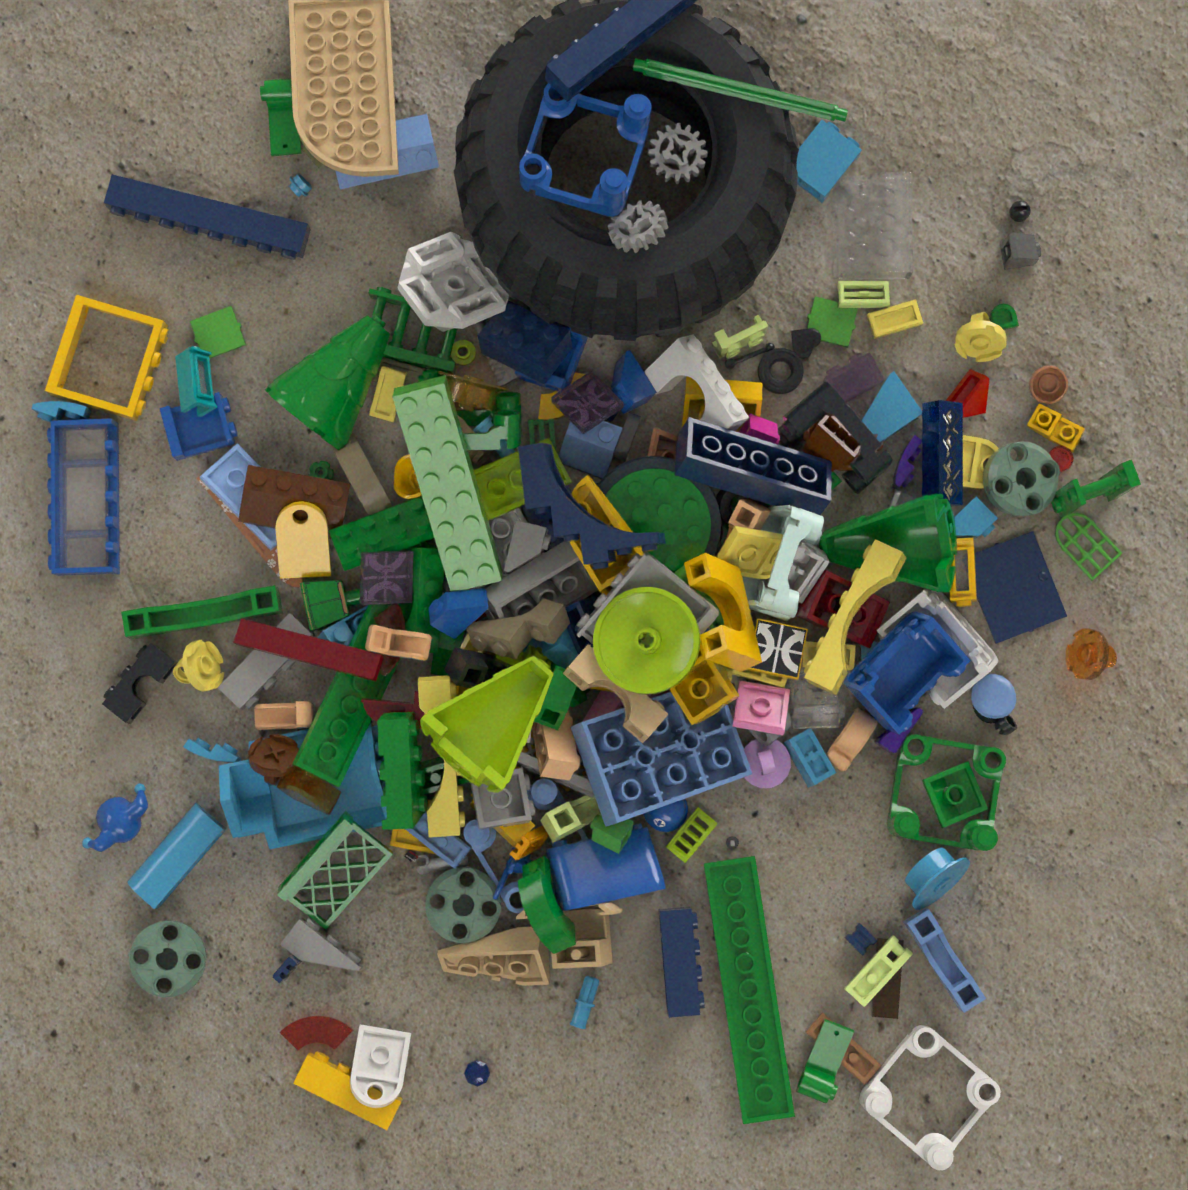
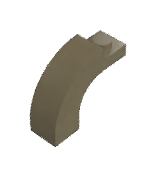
[331,433,393,516]

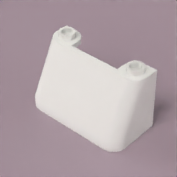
[877,588,998,709]

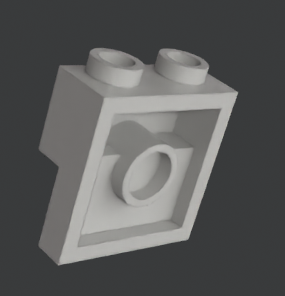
[470,768,535,830]

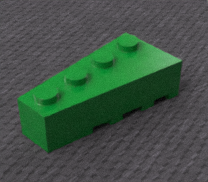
[377,712,428,830]

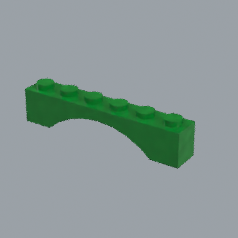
[121,585,283,639]

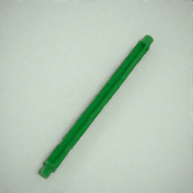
[633,58,848,122]

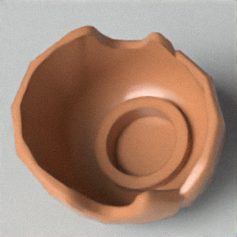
[1029,365,1068,404]

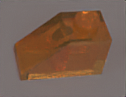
[276,768,341,815]

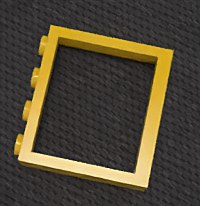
[45,295,169,421]

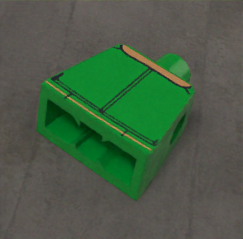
[300,580,363,633]

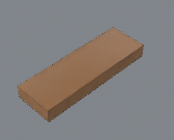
[805,1012,882,1085]

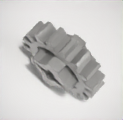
[648,123,707,184]
[608,201,668,253]

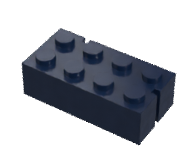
[658,907,705,1018]

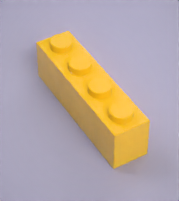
[293,1051,403,1130]

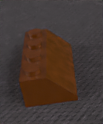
[238,465,350,539]

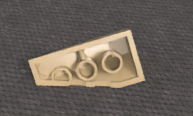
[437,926,550,986]

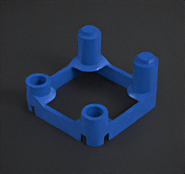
[519,83,651,217]

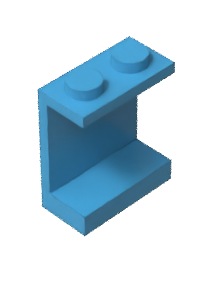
[796,120,862,203]

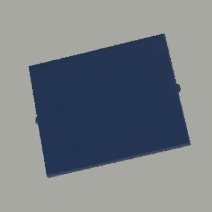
[961,531,1067,644]

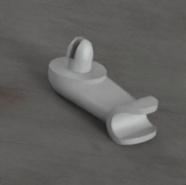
[417,855,468,875]

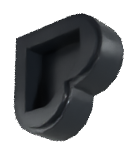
[791,328,821,359]

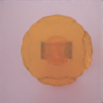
[1065,628,1117,680]

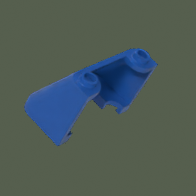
[546,823,666,911]

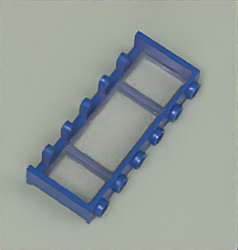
[47,419,120,576]

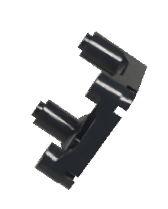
[778,381,893,494]

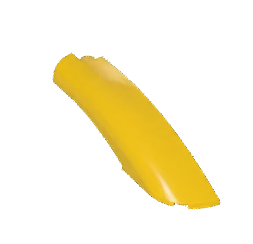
[570,475,739,725]

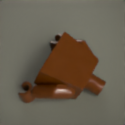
[802,415,884,472]

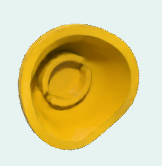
[394,454,422,499]

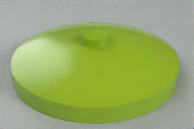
[593,587,700,694]

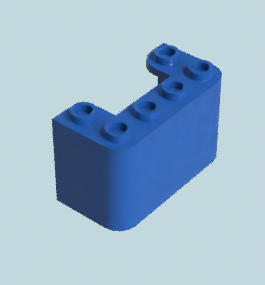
[844,611,971,734]

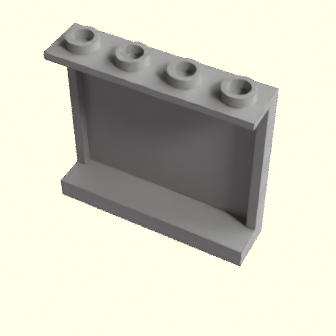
[577,551,719,695]

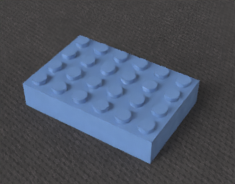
[571,692,752,827]

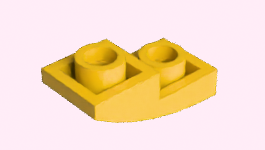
[1027,403,1085,453]

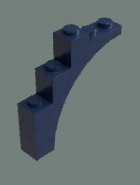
[518,443,666,570]

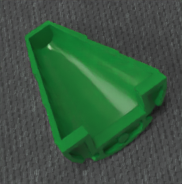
[265,314,390,450]
[819,494,957,592]

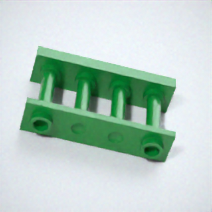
[368,287,458,376]
[1051,459,1141,518]

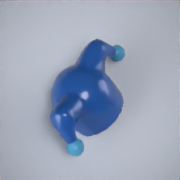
[82,783,148,852]

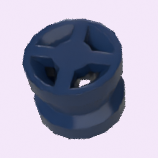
[844,923,877,956]

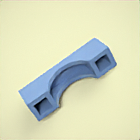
[903,908,986,1013]

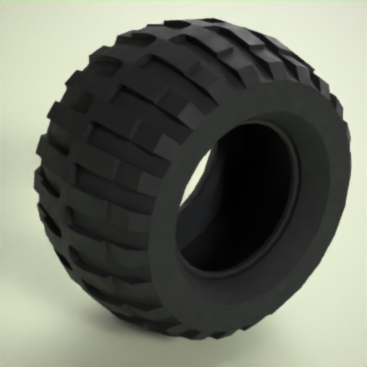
[453,0,799,341]

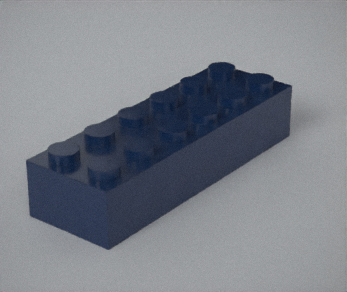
[674,417,832,515]

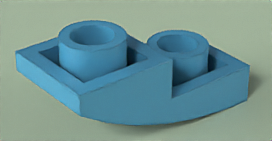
[31,401,92,423]
[183,738,241,763]

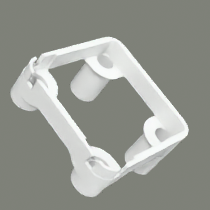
[859,1025,1001,1170]

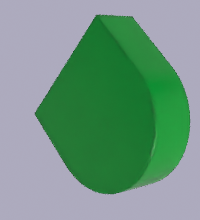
[990,304,1019,330]

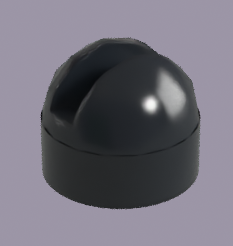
[1009,200,1031,222]
[994,715,1017,735]

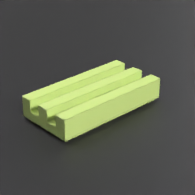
[837,281,890,308]

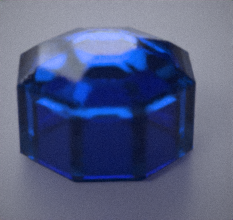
[464,1059,490,1087]

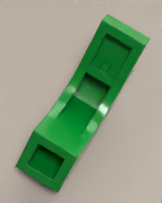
[518,856,576,954]

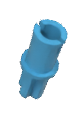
[570,976,599,1029]

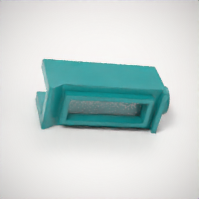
[175,346,217,417]

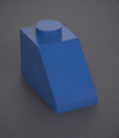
[610,350,657,414]
[429,588,489,639]

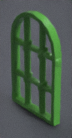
[1055,513,1122,581]

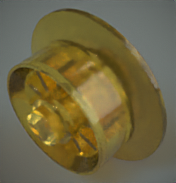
[438,371,508,411]

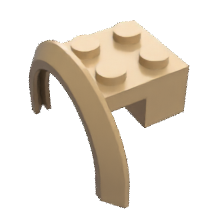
[516,901,623,969]

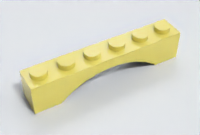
[804,539,906,696]
[418,675,465,837]

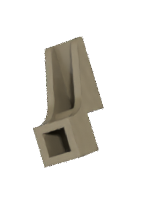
[467,599,570,659]

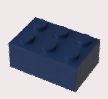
[477,300,572,384]

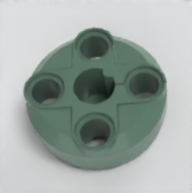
[983,442,1060,516]
[425,867,501,943]
[129,920,207,998]

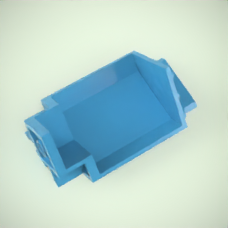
[219,720,387,849]

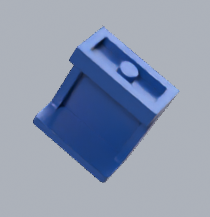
[514,322,588,394]
[159,392,238,461]

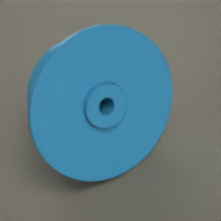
[905,848,970,910]

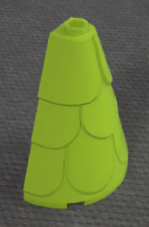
[420,656,554,793]

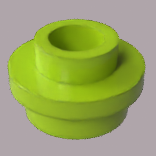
[451,340,476,365]

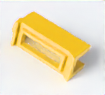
[950,538,977,607]

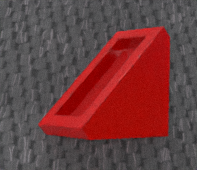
[940,369,990,419]

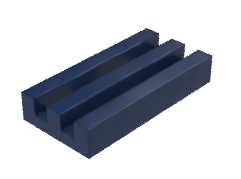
[272,955,302,983]

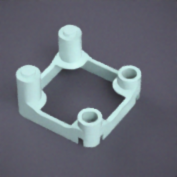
[742,505,824,621]

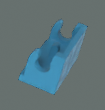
[783,727,836,788]

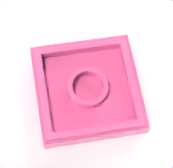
[732,680,790,735]

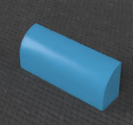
[127,803,227,909]

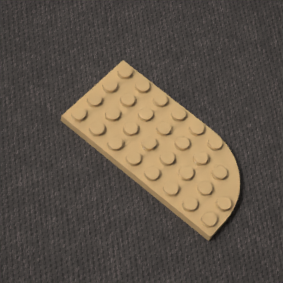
[288,0,399,177]

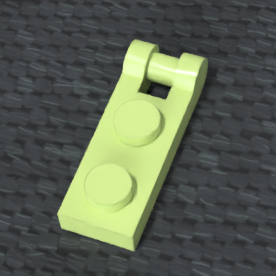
[844,935,913,1007]

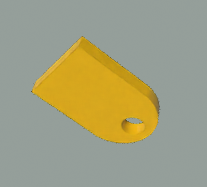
[275,501,332,579]

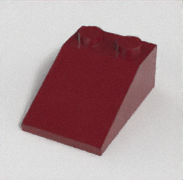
[795,570,890,649]

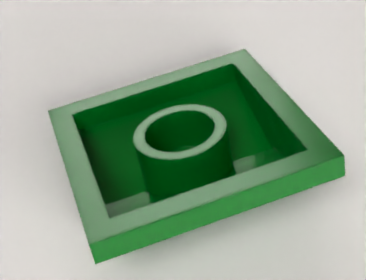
[922,761,988,828]

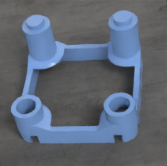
[463,779,589,913]

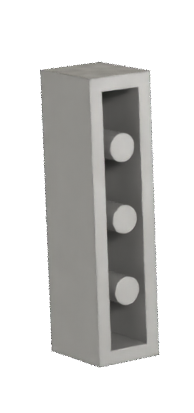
[218,613,315,710]

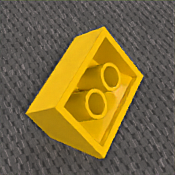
[682,376,762,432]

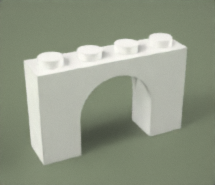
[644,334,749,431]

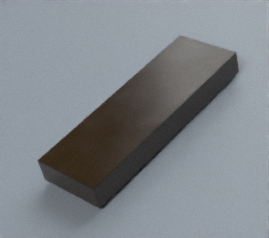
[871,938,904,1019]

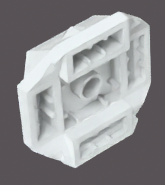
[398,232,509,332]

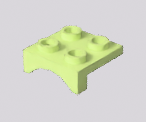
[712,315,768,359]

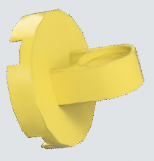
[955,312,1007,362]
[173,640,224,692]

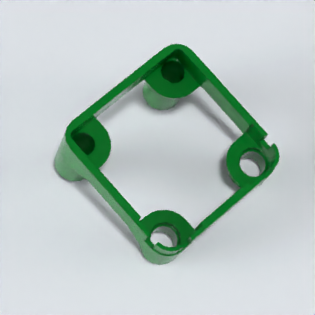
[418,370,522,450]
[887,734,1006,851]

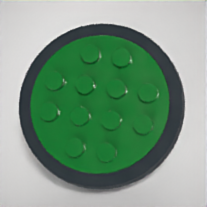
[597,456,721,573]

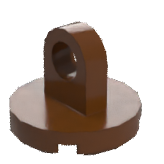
[248,734,299,786]

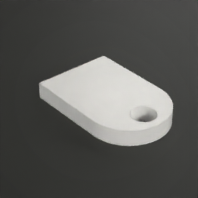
[350,1024,411,1108]

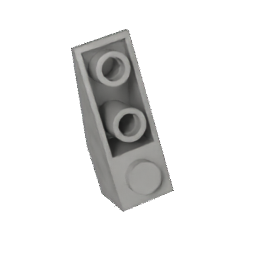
[280,918,363,971]

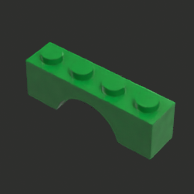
[403,548,444,653]

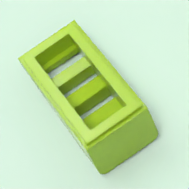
[665,807,718,863]

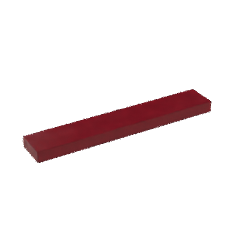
[233,618,384,681]

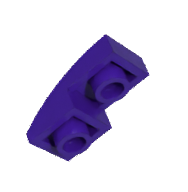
[892,435,923,489]

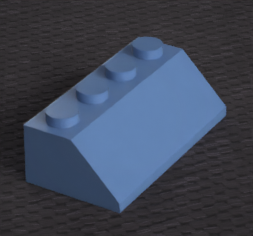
[336,114,439,189]

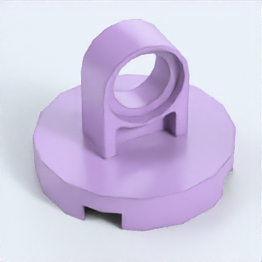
[744,739,791,788]

